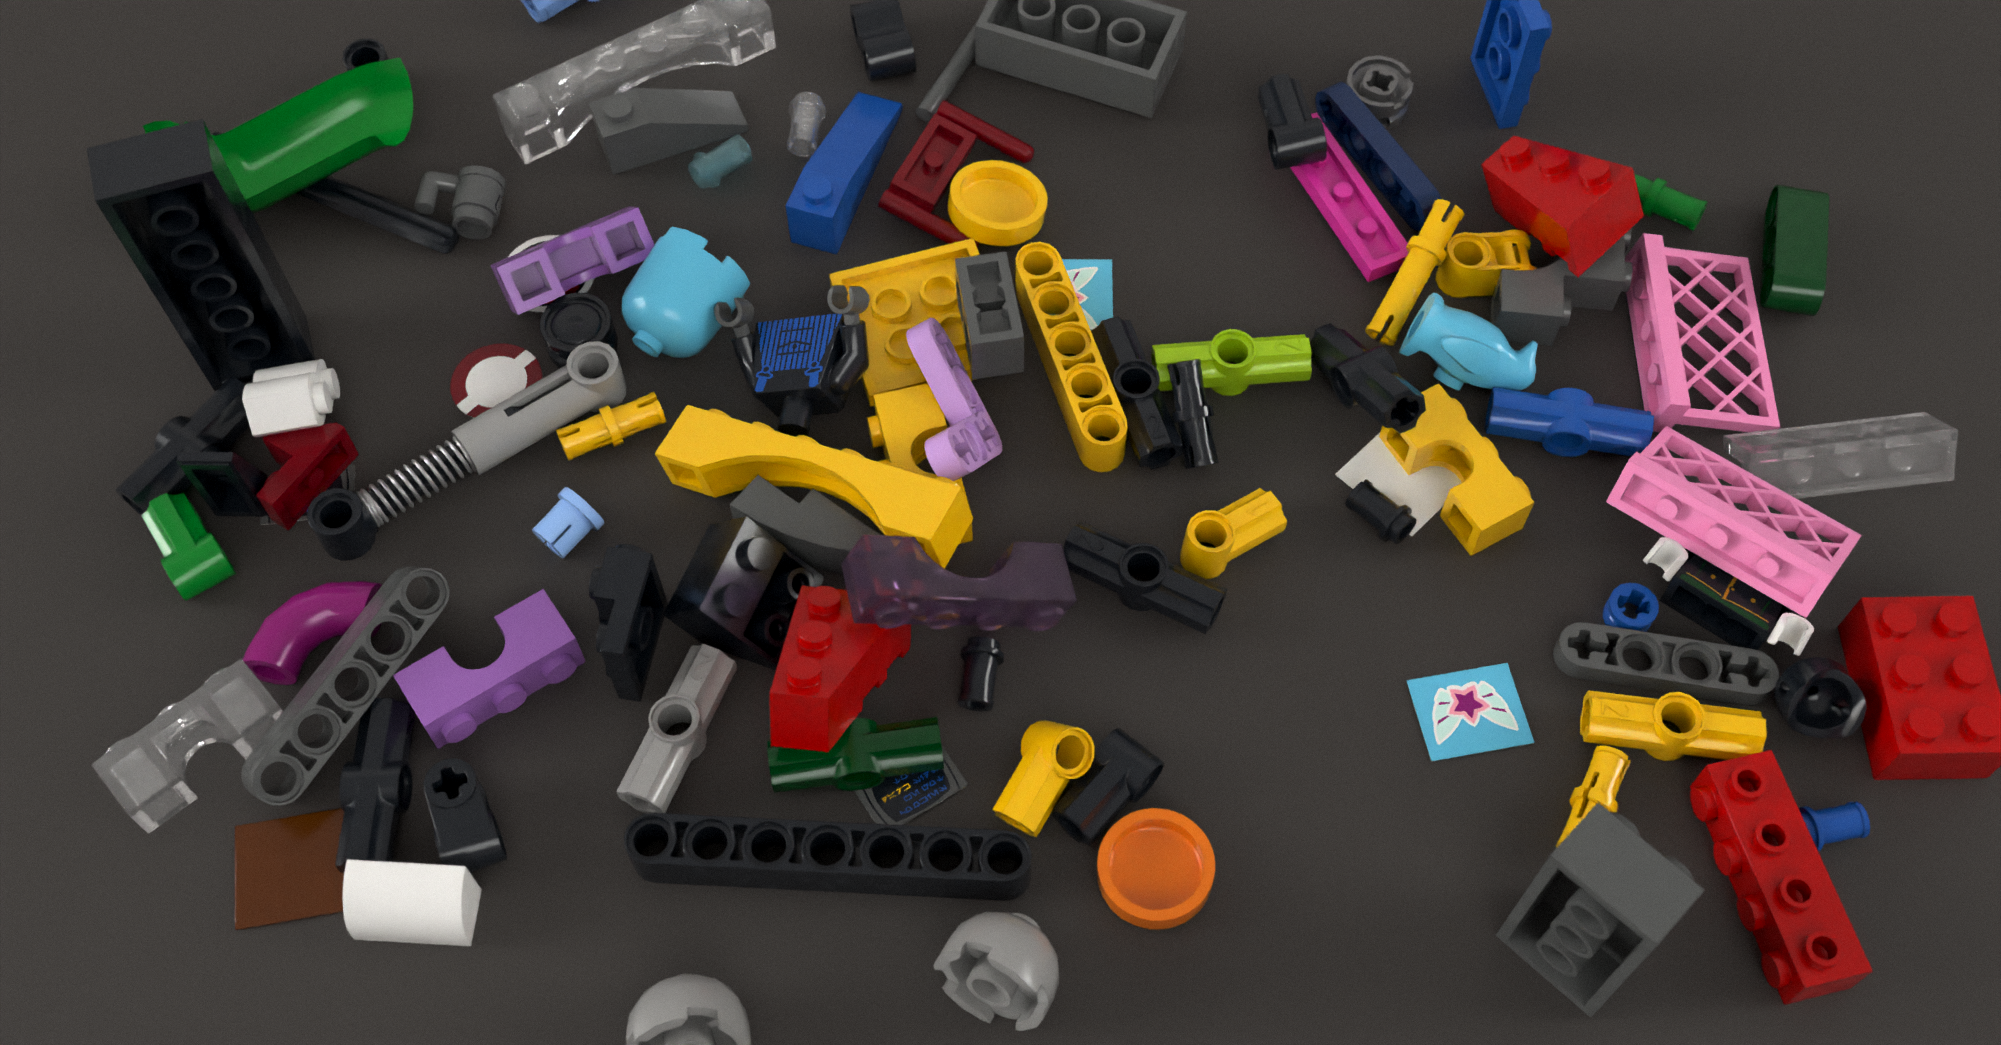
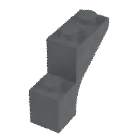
[1491,228,1633,346]

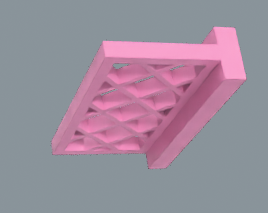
[1625,233,1780,435]
[1606,426,1862,618]

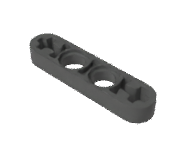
[1553,622,1780,706]

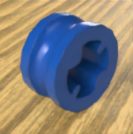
[1603,583,1659,632]

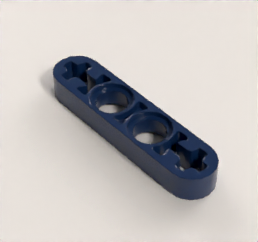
[1315,82,1444,231]

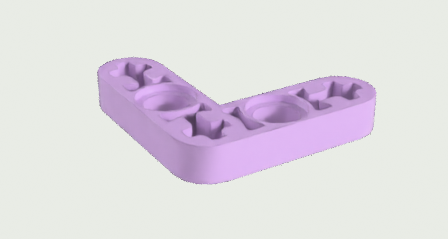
[906,317,1002,481]

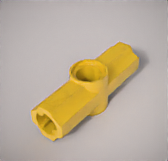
[1580,690,1767,761]

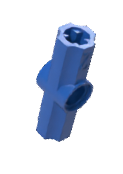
[1484,387,1654,457]

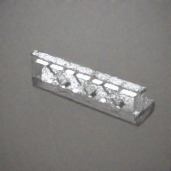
[1723,412,1958,499]

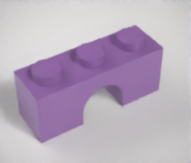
[490,206,655,315]
[393,589,586,749]

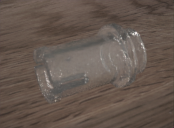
[786,92,827,157]

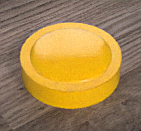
[947,160,1048,246]

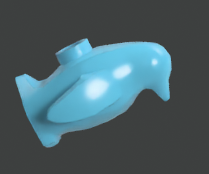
[1399,293,1538,391]

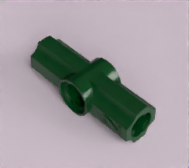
[767,717,944,793]

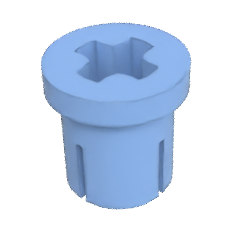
[532,487,605,559]

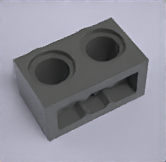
[955,252,1024,380]

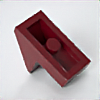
[256,422,359,531]

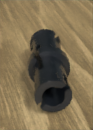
[1167,359,1219,469]

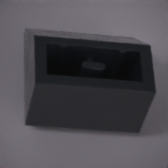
[663,516,825,670]

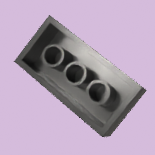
[975,0,1187,118]
[1496,803,1705,1018]

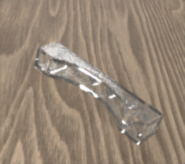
[492,0,776,164]

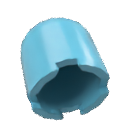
[622,227,750,358]

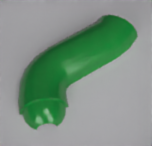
[143,58,413,213]

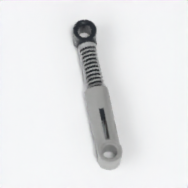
[307,341,627,561]

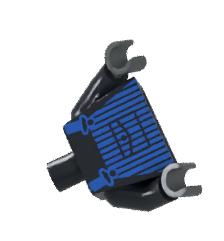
[714,285,870,437]

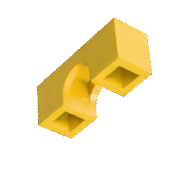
[867,383,973,544]
[1379,383,1535,556]

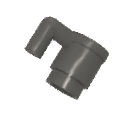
[414,165,507,240]

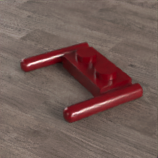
[878,100,1034,248]

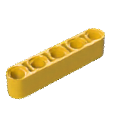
[1015,242,1128,472]

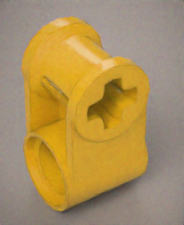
[1436,229,1537,298]

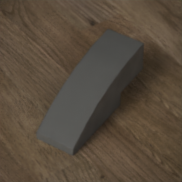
[730,475,900,580]

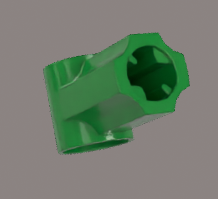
[141,493,236,601]

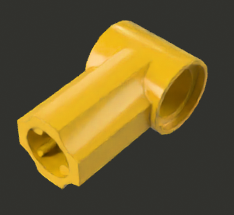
[1180,488,1287,579]
[992,720,1095,837]

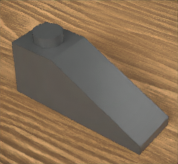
[589,88,749,175]

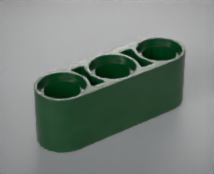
[1760,185,1829,316]

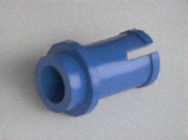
[1799,801,1870,851]

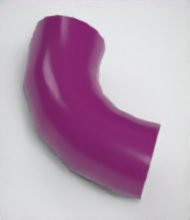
[241,581,382,685]

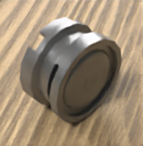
[1346,55,1414,131]

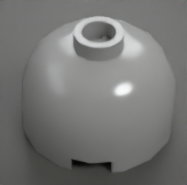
[934,912,1059,1031]
[626,974,751,1045]

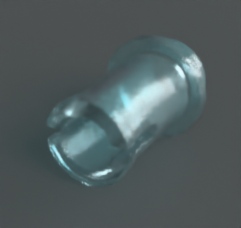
[688,134,753,189]

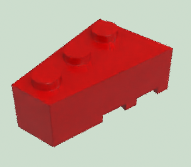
[1481,135,1644,278]
[769,586,912,752]

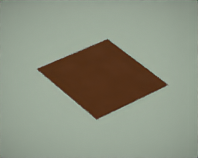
[235,808,344,930]

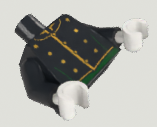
[1643,537,1814,656]

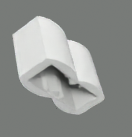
[242,359,340,437]

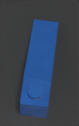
[785,92,903,255]

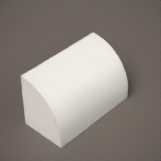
[343,859,482,946]

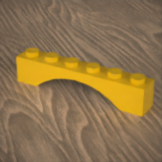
[655,405,973,571]

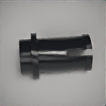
[1345,479,1417,544]
[958,636,1004,712]

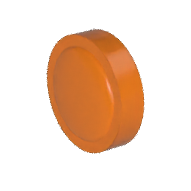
[1097,808,1215,930]

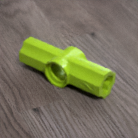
[1151,329,1312,396]

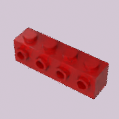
[1690,750,1873,1005]

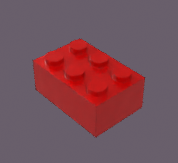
[1838,596,2001,780]

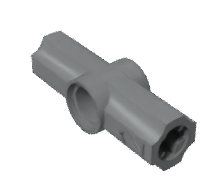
[616,644,737,814]

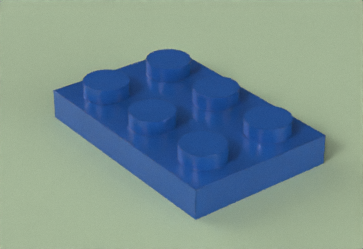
[1470,0,1552,129]

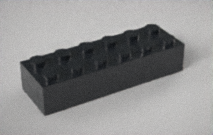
[87,119,316,391]

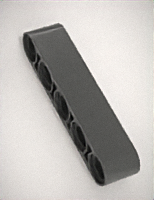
[241,566,450,806]

